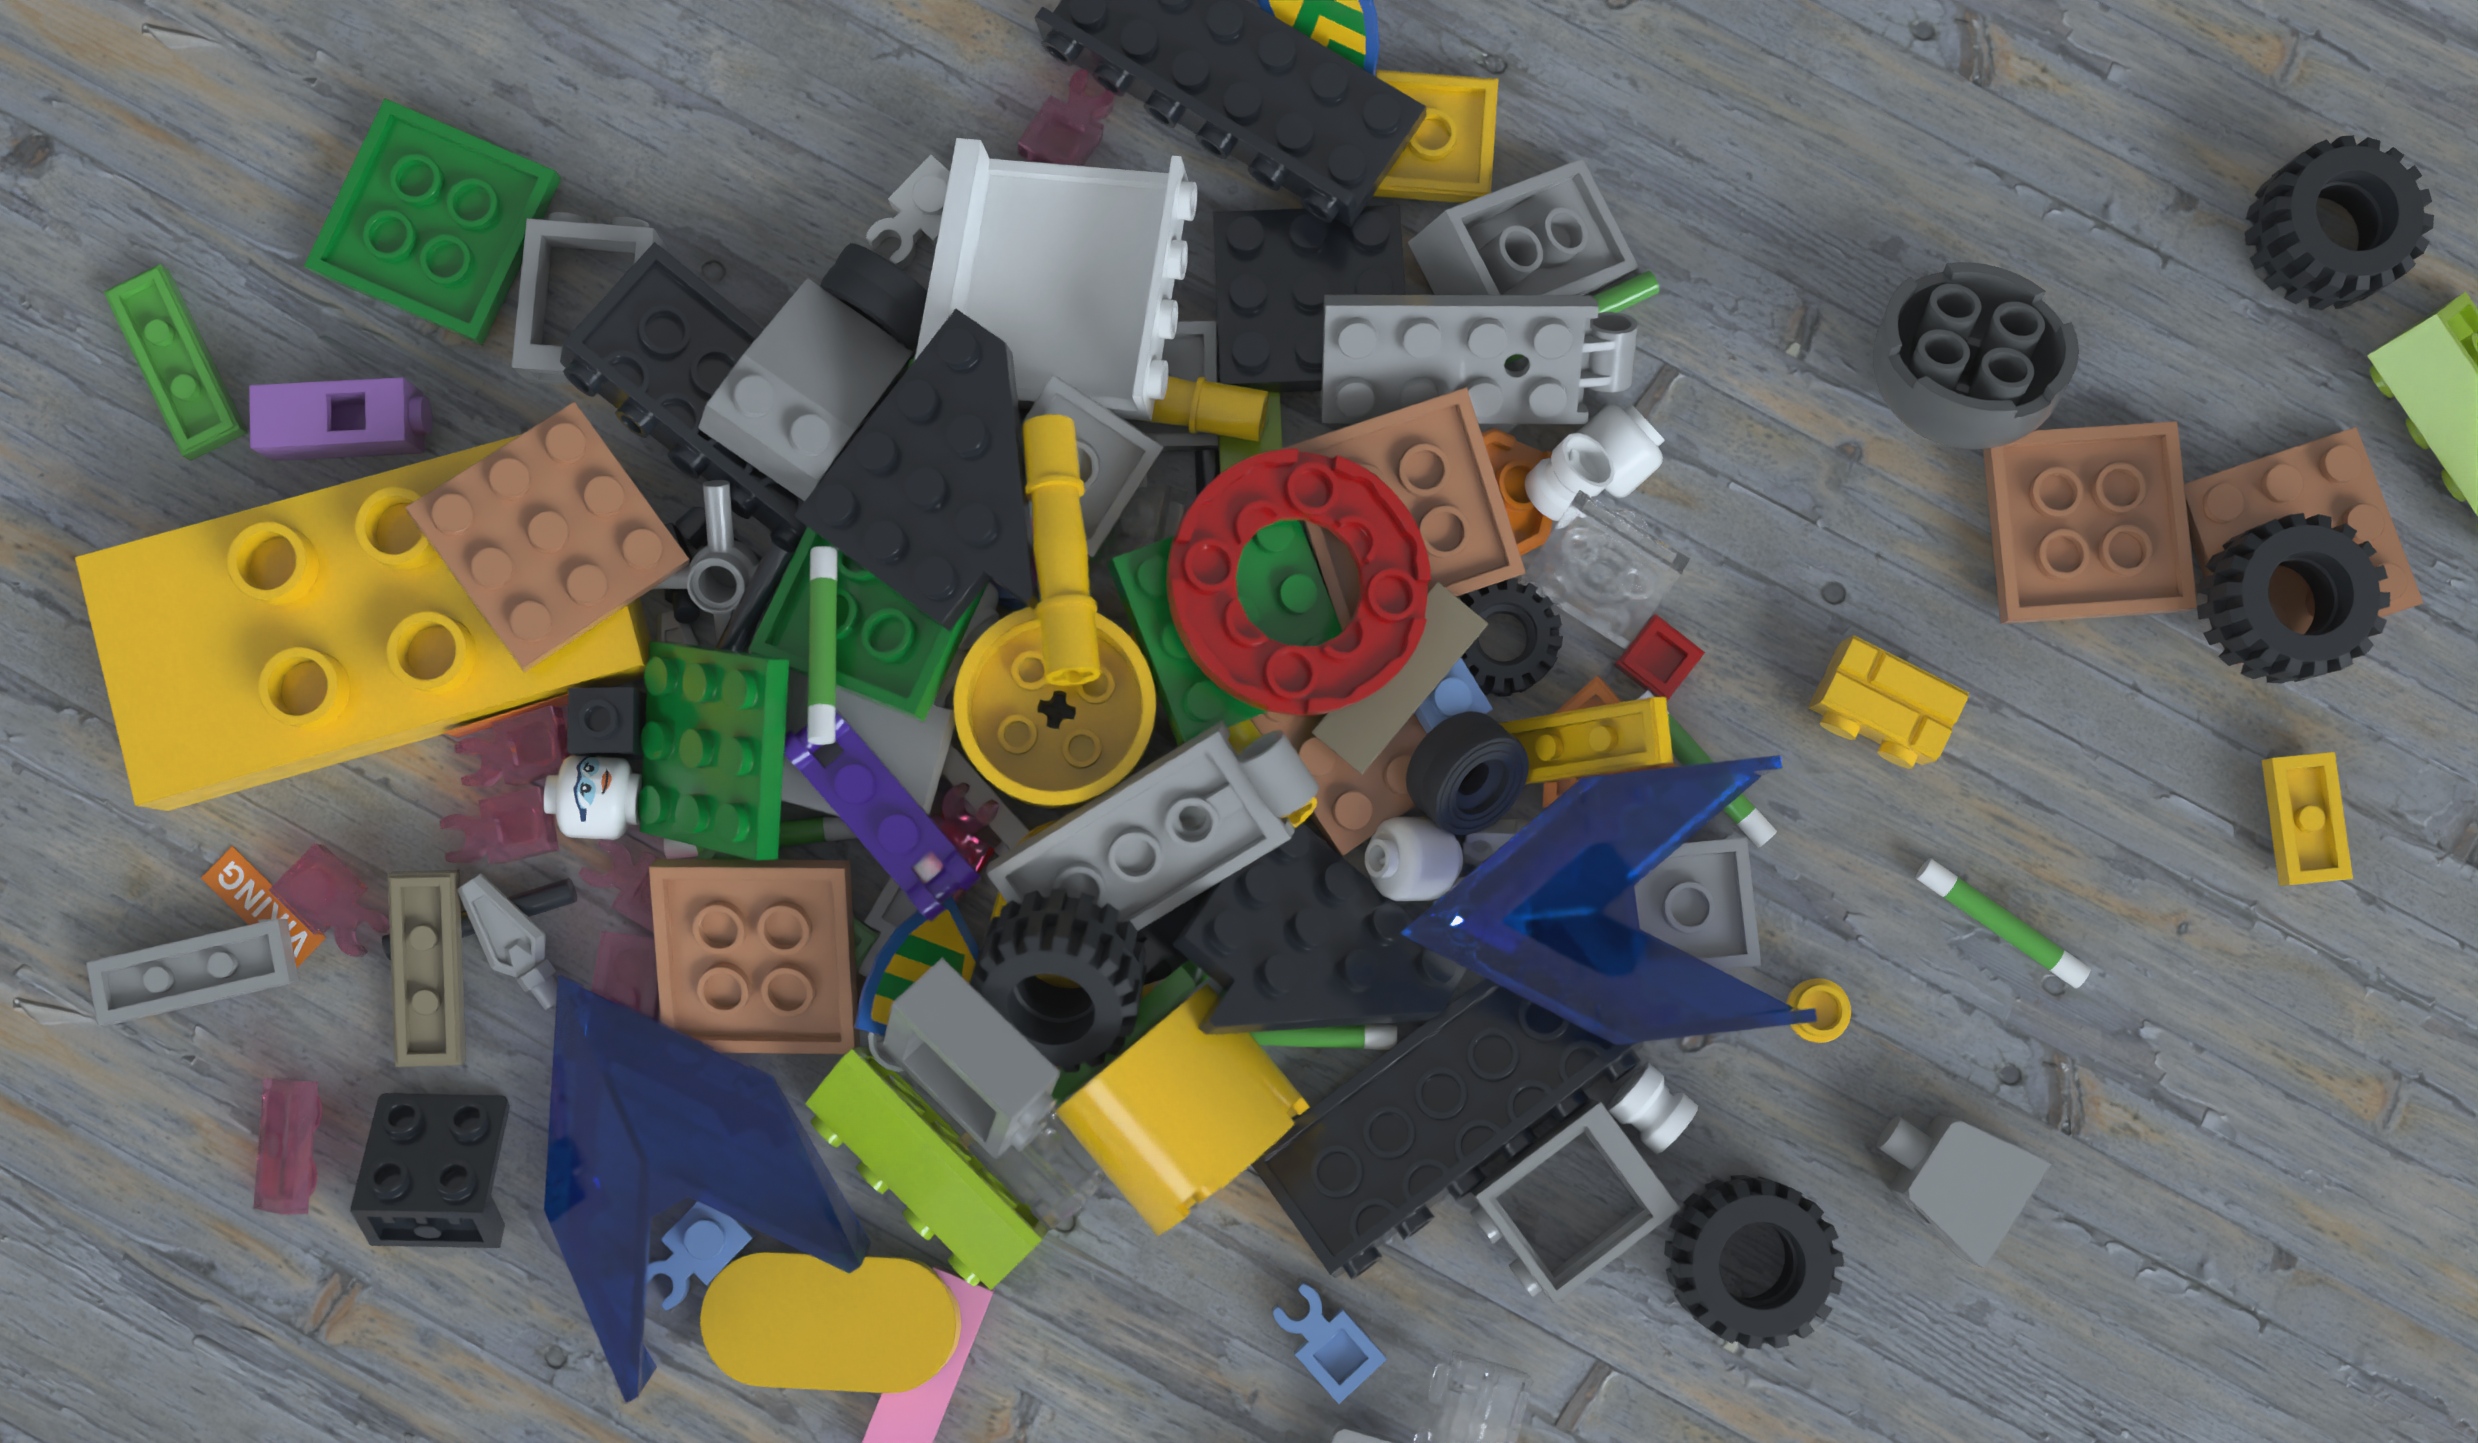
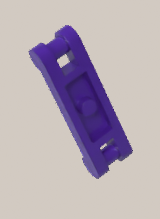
[784,707,982,922]

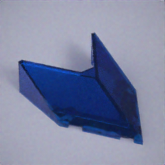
[1399,755,1817,1045]
[544,974,871,1404]

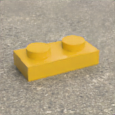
[2262,752,2353,886]

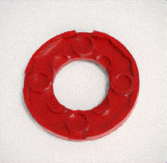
[1167,448,1431,716]

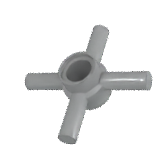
[653,480,789,645]

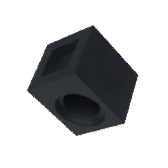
[567,687,647,759]

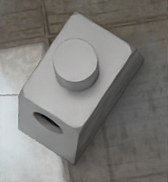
[1877,1115,2051,1268]

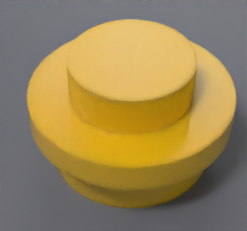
[1785,978,1851,1043]

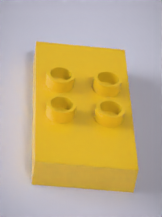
[75,434,651,811]

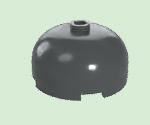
[1873,262,2079,450]

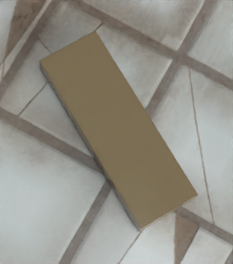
[1312,582,1488,775]
[388,870,466,1067]

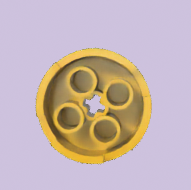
[954,607,1156,810]
[1054,983,1310,1236]

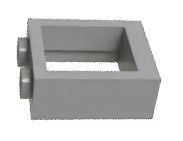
[511,212,667,386]
[882,959,1060,1160]
[1469,1099,1680,1304]

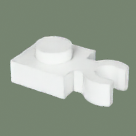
[866,155,950,269]

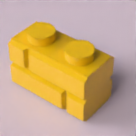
[1809,635,1969,769]

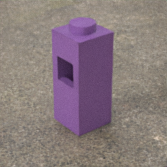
[249,377,433,461]

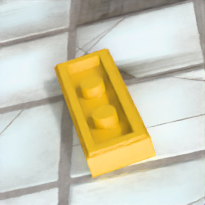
[1499,697,1673,785]

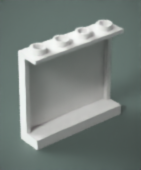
[915,138,1197,421]

